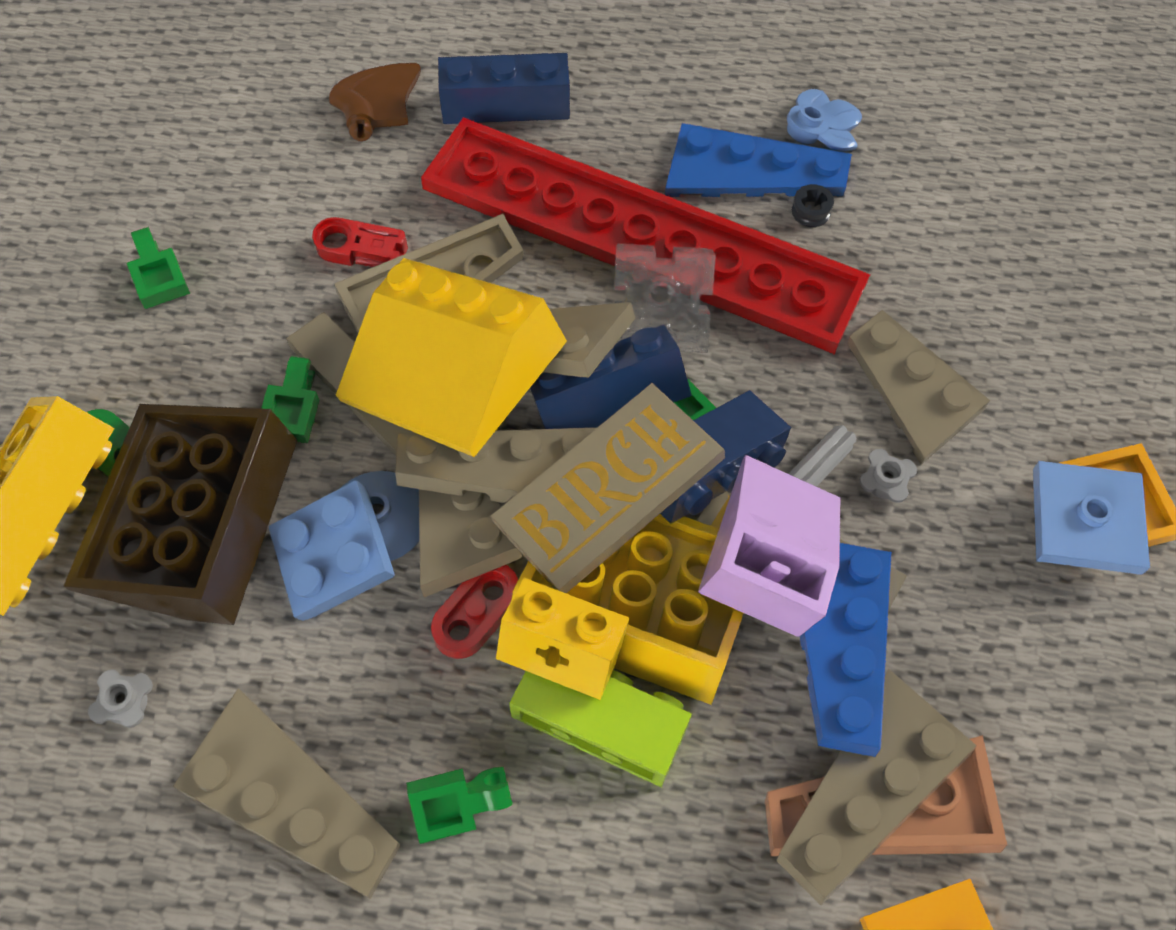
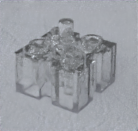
[613,244,716,353]

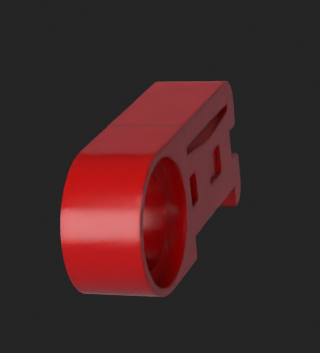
[312,217,408,267]

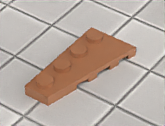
[765,735,1007,856]

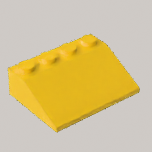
[336,258,567,457]
[512,514,744,705]

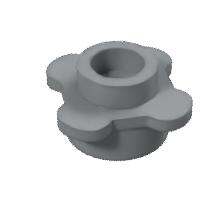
[859,449,917,503]
[88,669,153,728]

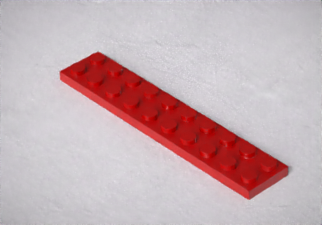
[421,117,871,355]

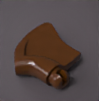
[329,63,421,141]

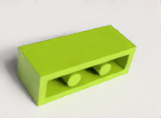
[509,670,692,788]

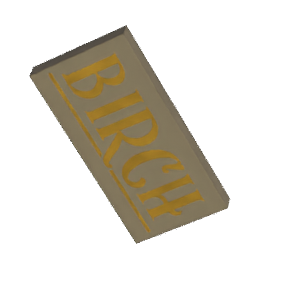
[490,383,725,593]

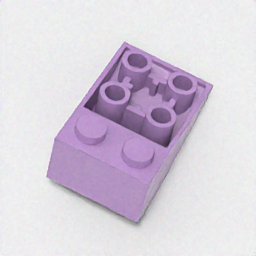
[698,455,840,637]

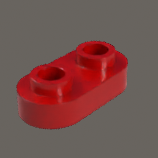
[431,565,518,659]

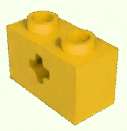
[496,577,629,700]

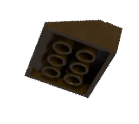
[63,404,298,625]

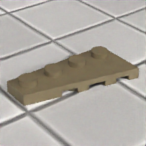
[334,214,523,334]
[395,428,596,503]
[173,688,401,899]

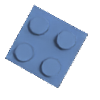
[268,480,395,621]

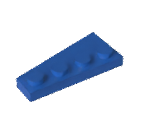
[665,123,852,197]
[799,543,892,757]

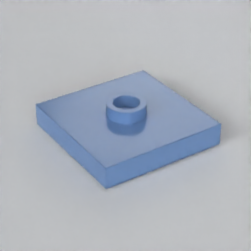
[1033,461,1150,575]

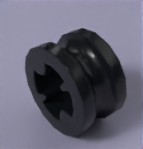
[791,184,834,227]

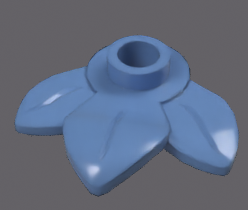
[787,89,862,151]

